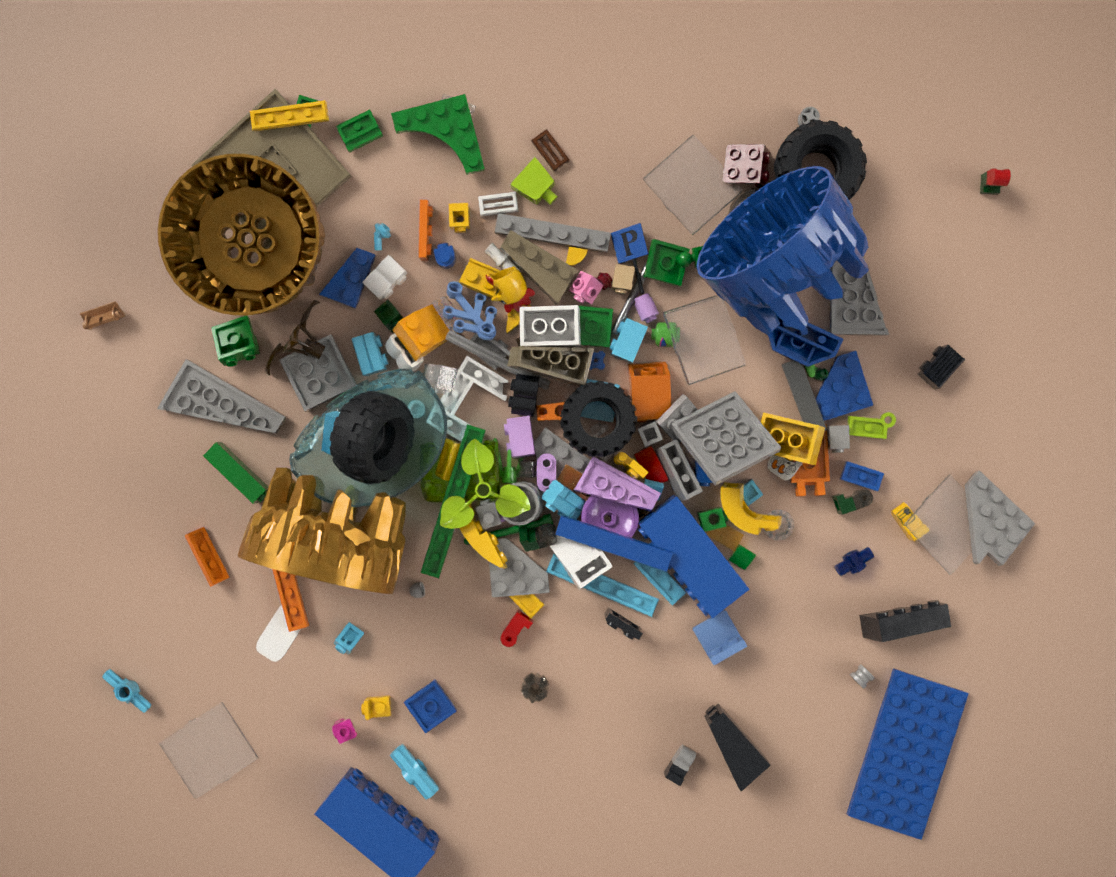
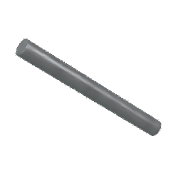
[611,263,646,335]

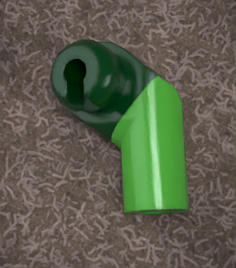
[805,365,829,381]

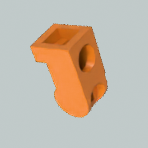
[536,402,565,421]

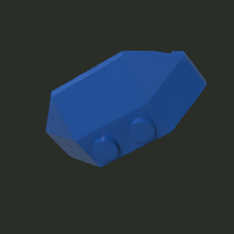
[768,312,844,367]

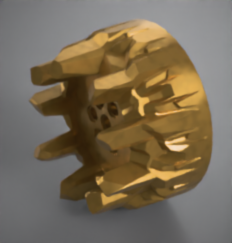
[158,154,326,316]
[237,468,406,594]

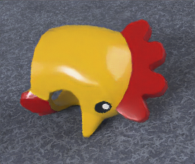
[486,266,535,313]

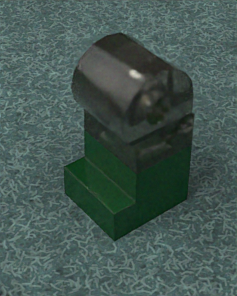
[832,489,873,515]
[519,523,557,552]

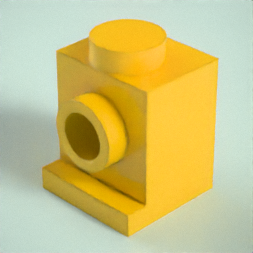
[449,203,470,233]

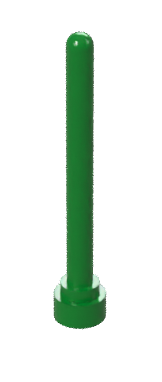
[463,513,554,545]

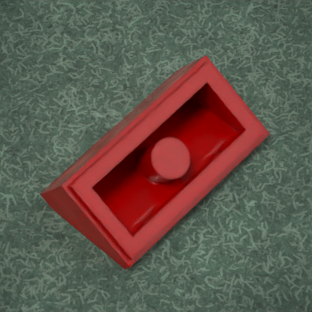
[634,446,669,483]

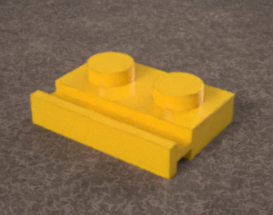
[459,258,500,298]

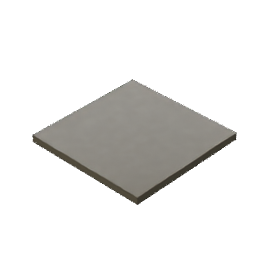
[191,89,352,249]

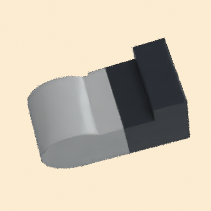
[664,744,696,786]

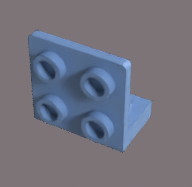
[692,610,747,665]

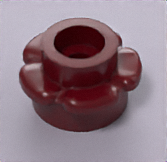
[596,272,613,290]

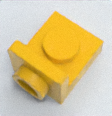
[361,695,391,720]

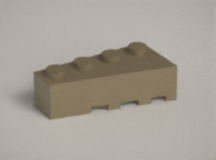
[500,230,577,305]
[507,346,594,386]

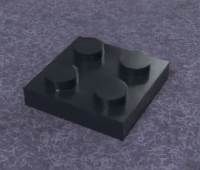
[604,607,643,640]

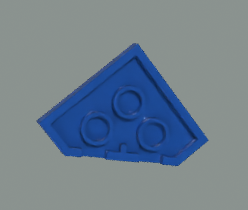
[815,351,873,421]

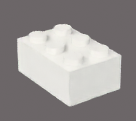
[520,305,581,347]

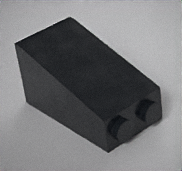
[704,704,771,792]

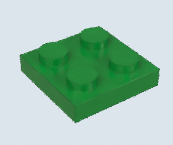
[643,239,690,287]
[579,306,613,348]

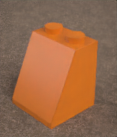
[628,361,671,422]

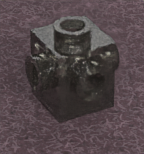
[521,672,550,703]

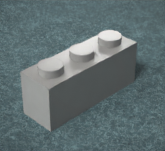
[654,439,703,501]

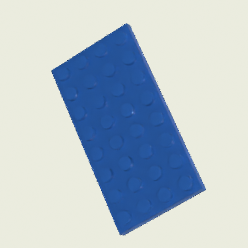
[846,668,969,840]

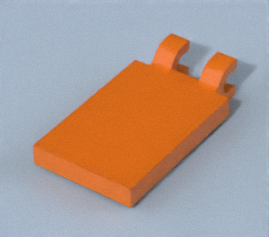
[790,424,830,497]

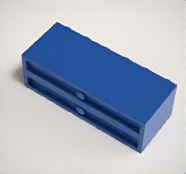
[637,495,750,618]
[314,767,440,877]

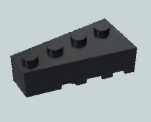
[859,600,952,642]

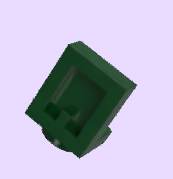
[374,299,404,333]

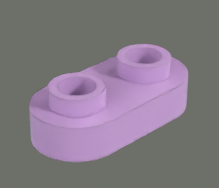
[537,453,556,492]

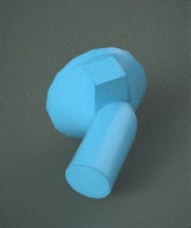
[374,223,391,250]

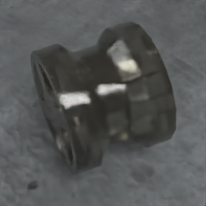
[518,460,537,478]

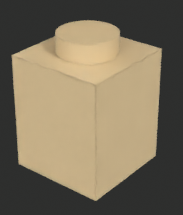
[612,264,635,295]

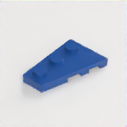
[319,248,376,309]

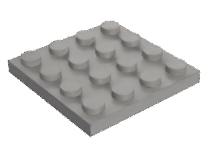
[671,391,781,486]

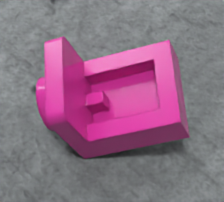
[332,718,357,744]

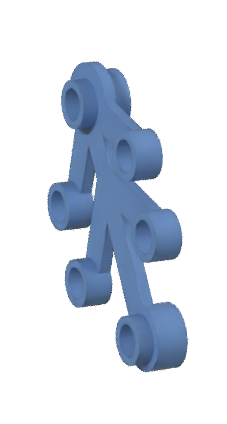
[442,281,497,340]

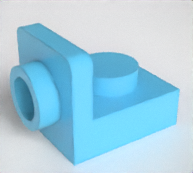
[334,622,364,655]

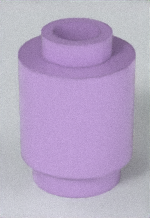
[634,293,659,323]

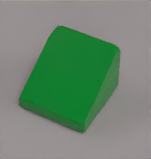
[728,544,756,570]

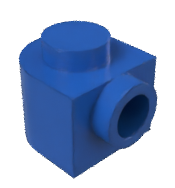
[433,243,456,269]

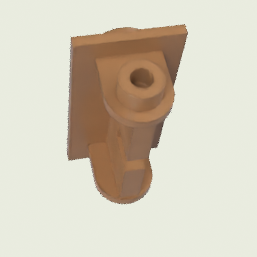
[80,301,125,330]

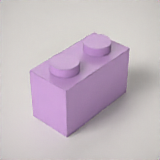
[504,416,536,459]

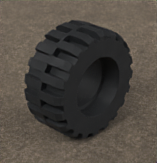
[560,381,637,457]

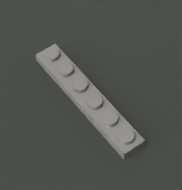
[495,213,611,253]

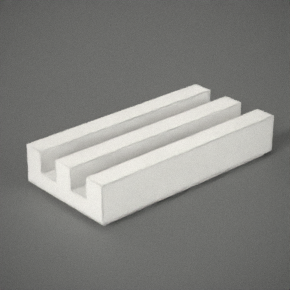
[478,192,519,217]

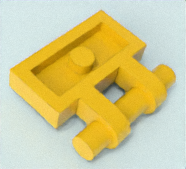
[613,452,648,480]

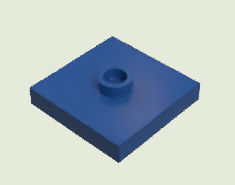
[403,679,457,734]

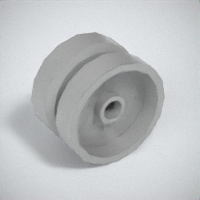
[502,481,545,526]

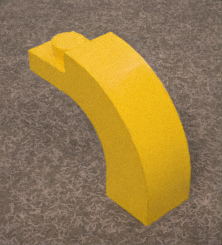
[721,482,782,535]

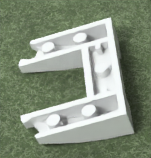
[427,356,508,442]

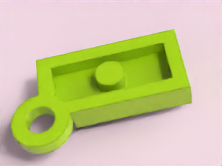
[847,412,896,439]

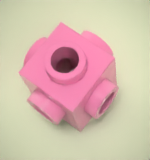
[569,271,604,305]

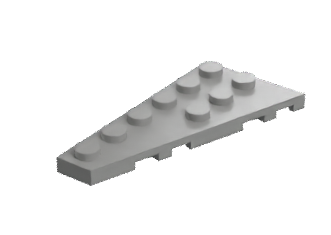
[830,257,889,335]
[157,359,286,433]

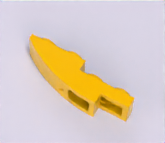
[460,504,508,569]

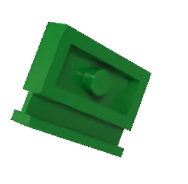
[336,109,383,153]

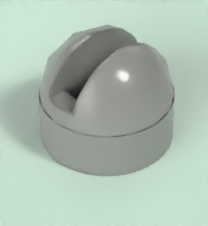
[409,582,425,598]

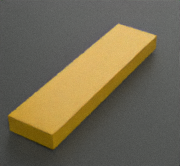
[250,100,329,132]

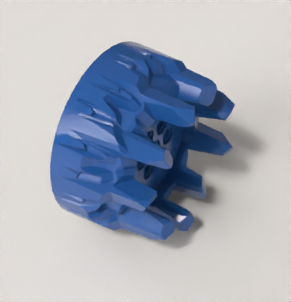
[697,166,869,336]

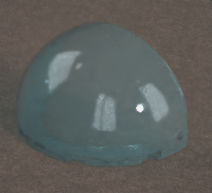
[289,369,447,507]

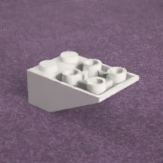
[547,535,613,590]

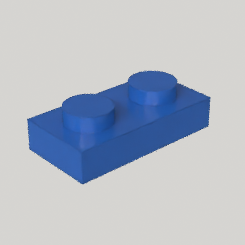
[840,461,884,491]

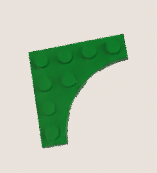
[391,94,485,175]

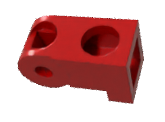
[500,609,534,647]

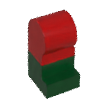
[980,168,1011,195]

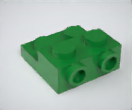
[211,315,260,367]

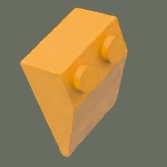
[393,302,459,361]

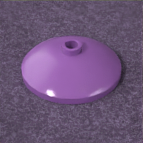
[581,495,639,538]

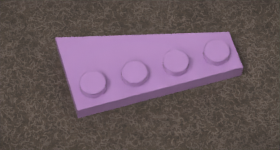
[574,457,661,511]

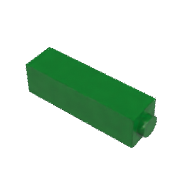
[203,442,269,504]

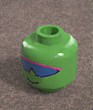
[651,322,679,347]

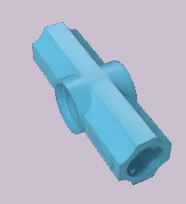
[389,744,439,800]

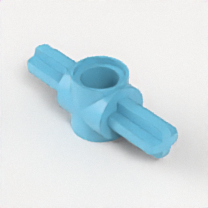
[102,669,152,713]

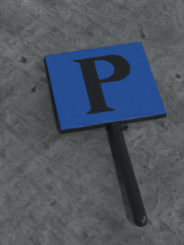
[611,223,649,294]

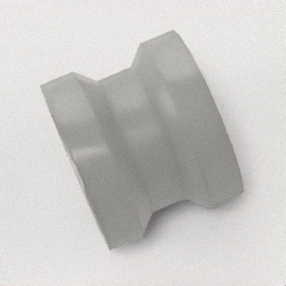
[797,107,820,126]
[850,664,875,689]

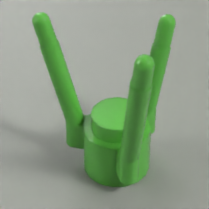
[493,438,524,483]

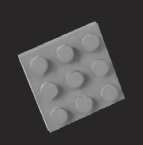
[280,334,357,411]

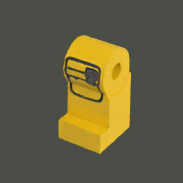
[891,502,928,541]

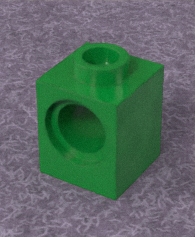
[697,507,728,532]

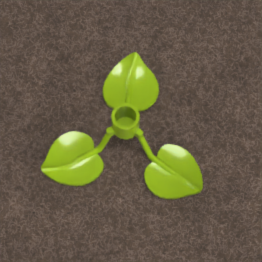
[440,439,531,529]

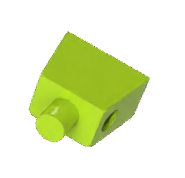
[510,157,558,205]

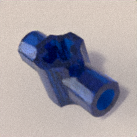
[834,547,874,576]

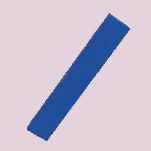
[555,515,673,572]

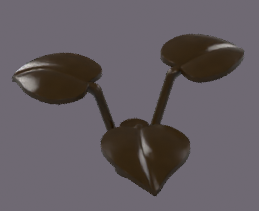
[265,300,326,375]

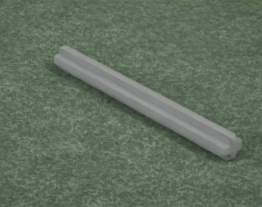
[446,331,551,390]

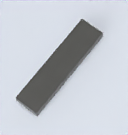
[782,360,827,431]

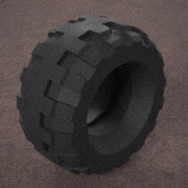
[774,120,867,200]
[330,391,415,485]

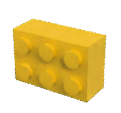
[761,412,825,465]

